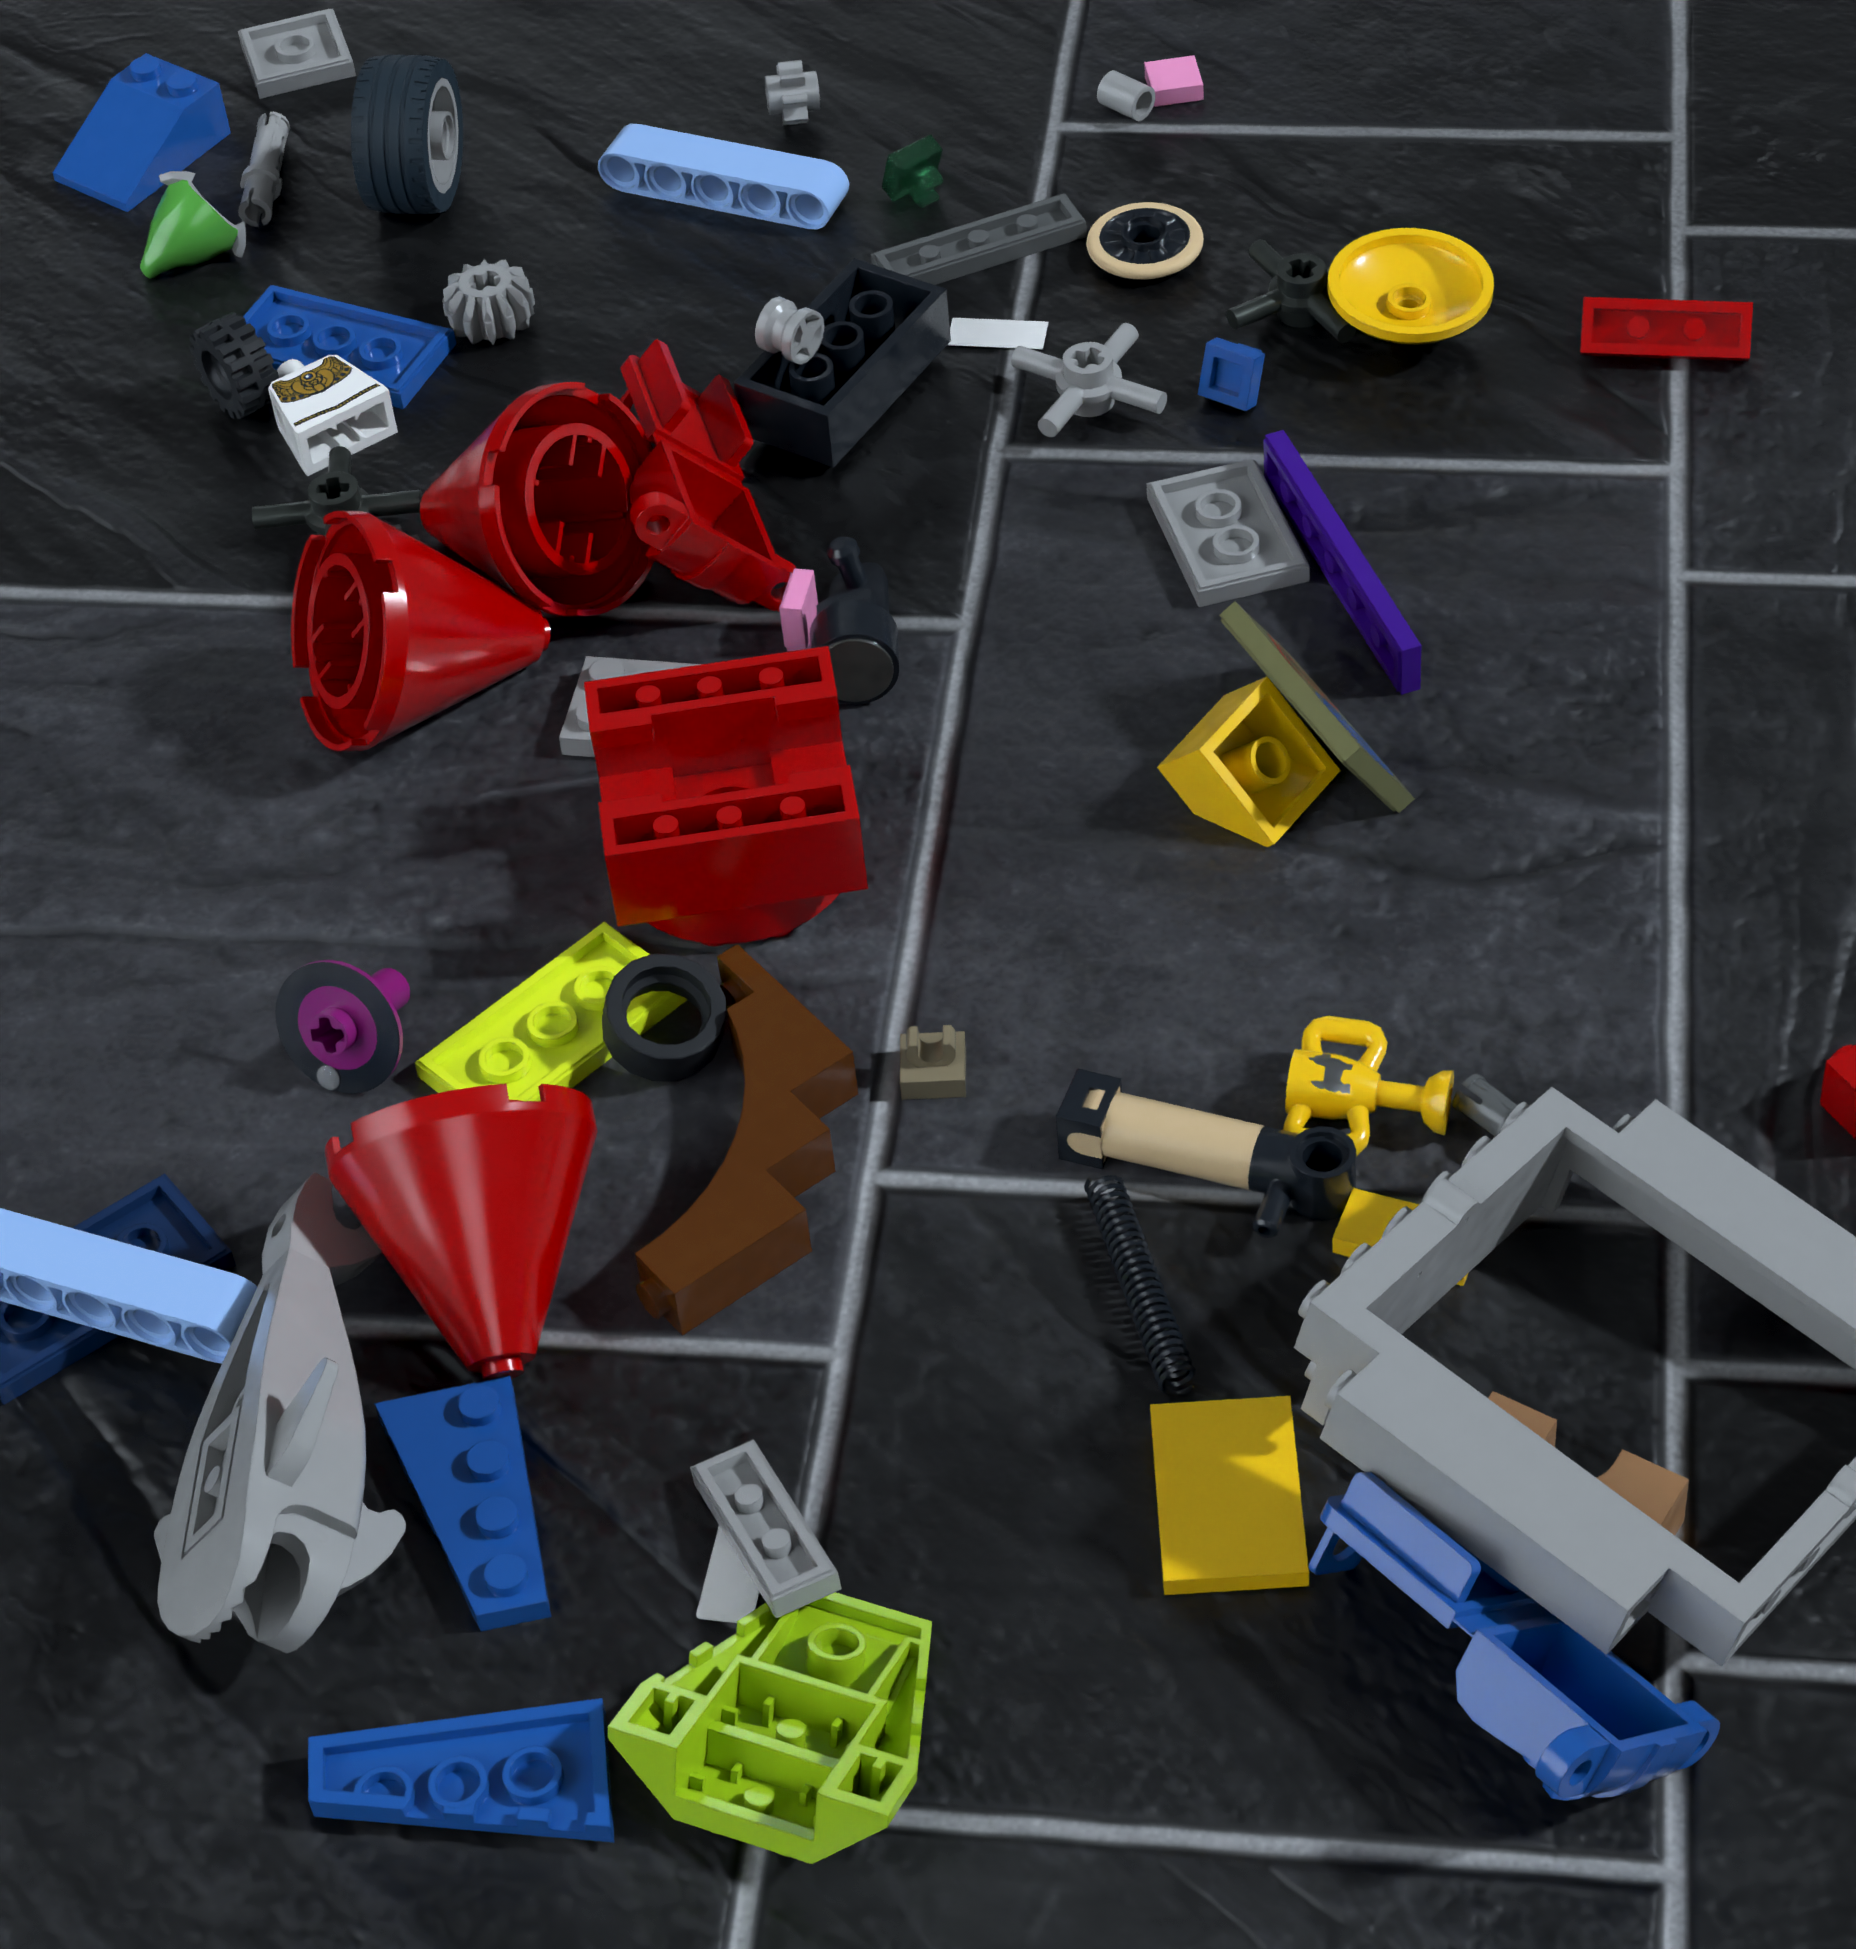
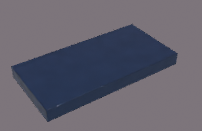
[0,1173,236,1405]

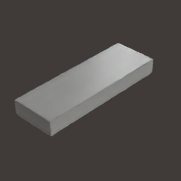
[690,1440,842,1618]

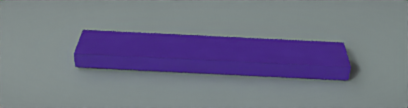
[1263,430,1422,695]

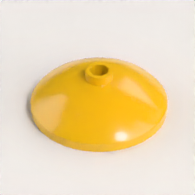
[1327,228,1494,345]

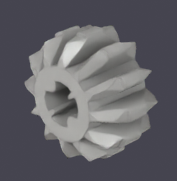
[442,259,535,345]

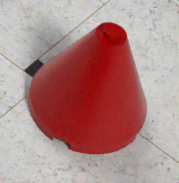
[420,382,654,617]
[291,511,550,751]
[325,1084,598,1381]

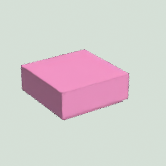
[1144,55,1204,107]
[779,569,818,651]

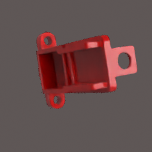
[620,339,797,611]

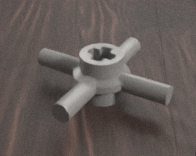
[1011,323,1167,437]

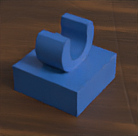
[1198,337,1265,411]

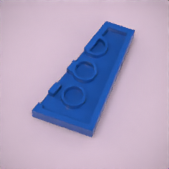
[374,1376,551,1632]
[308,1698,614,1842]

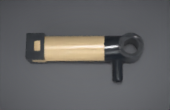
[1056,1068,1356,1238]

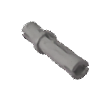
[238,111,290,227]

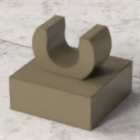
[900,1025,966,1100]

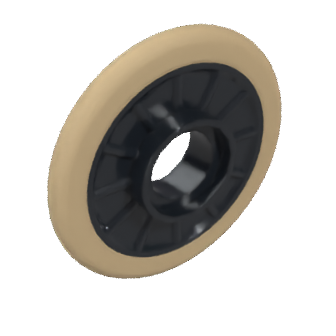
[1086,202,1204,280]

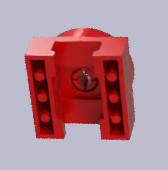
[584,646,868,947]

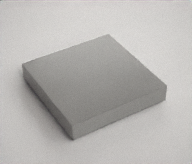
[238,8,356,99]

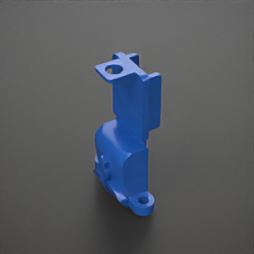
[1308,1471,1720,1801]

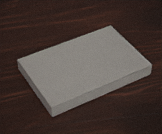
[1147,458,1310,607]

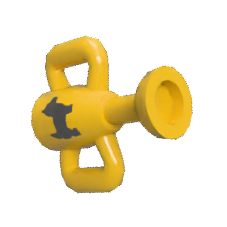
[1283,1016,1454,1157]

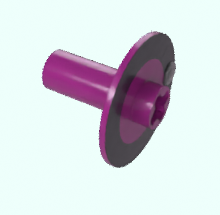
[275,960,410,1094]

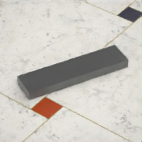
[871,193,1087,285]

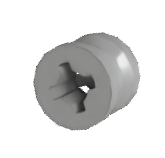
[755,296,824,364]

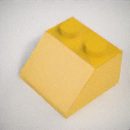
[1157,677,1341,847]

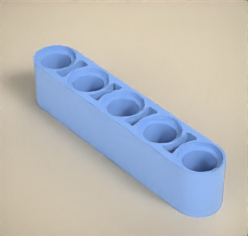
[598,124,849,229]
[0,1208,257,1364]

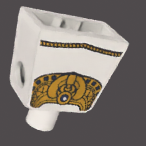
[268,355,398,476]

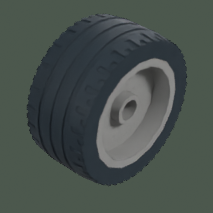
[351,55,463,214]

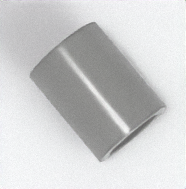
[1097,70,1155,121]

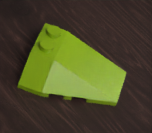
[607,1592,932,1864]

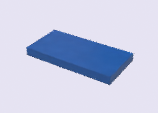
[243,285,456,409]

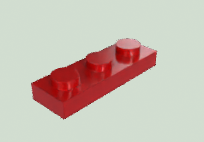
[1580,297,1753,361]

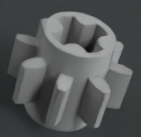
[765,60,820,126]

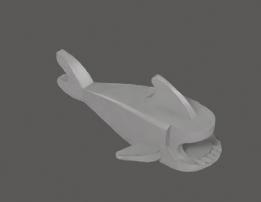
[154,1172,406,1653]

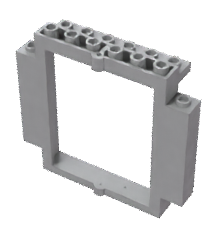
[1294,1087,1856,1667]

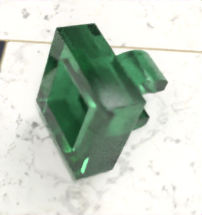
[882,134,943,208]

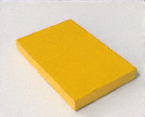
[1150,1396,1309,1595]

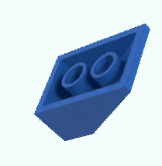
[53,53,231,212]

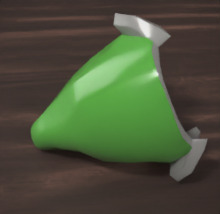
[140,171,246,278]

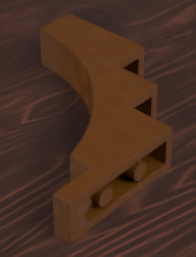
[635,944,858,1336]

